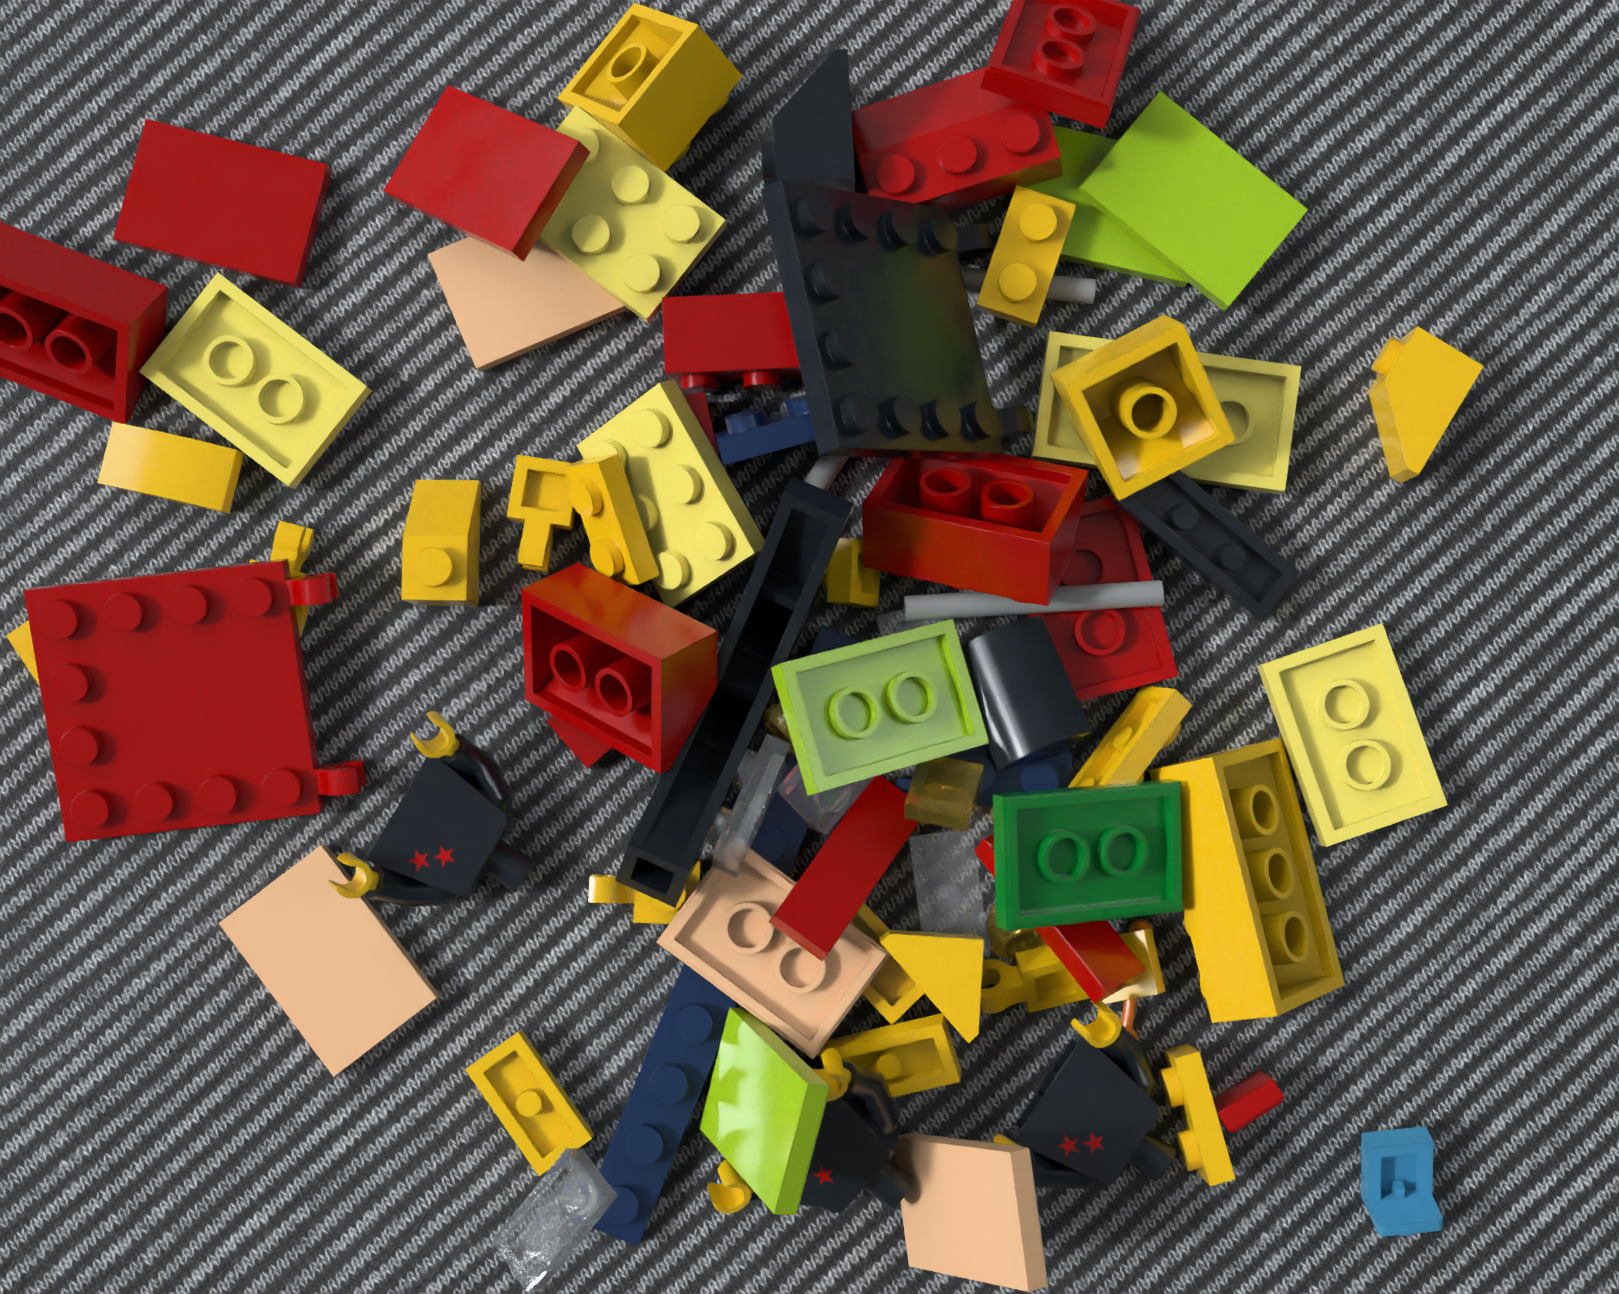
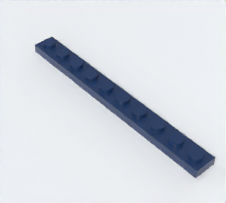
[578,625,862,1247]

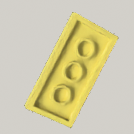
[1030,331,1301,495]

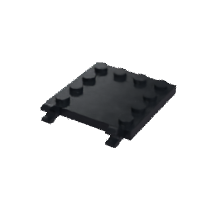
[761,179,1036,461]

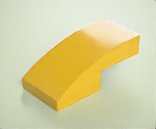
[97,422,245,514]

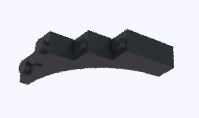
[615,476,854,908]

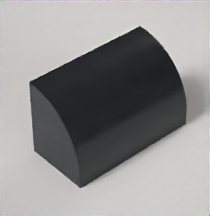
[961,615,1092,771]

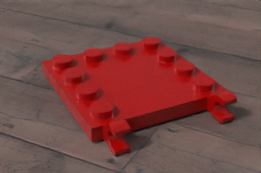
[24,558,367,843]

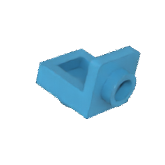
[1361,1126,1443,1237]

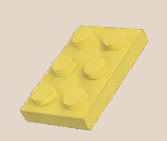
[538,105,727,324]
[139,272,372,490]
[576,379,765,608]
[1257,623,1448,847]

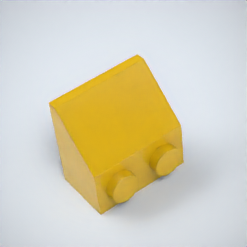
[557,3,743,173]
[1049,315,1236,501]

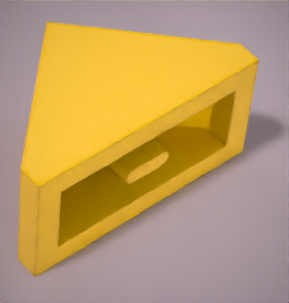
[878,929,984,1043]

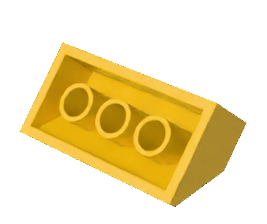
[1149,737,1345,1023]

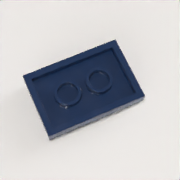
[715,394,815,465]

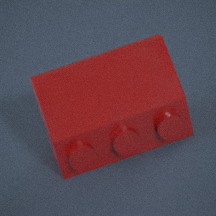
[851,67,1063,212]
[0,222,168,424]
[862,454,1089,607]
[521,563,718,774]

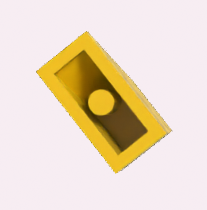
[1368,326,1484,483]
[401,479,481,607]

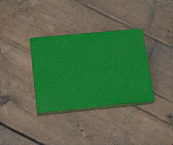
[993,779,1183,931]

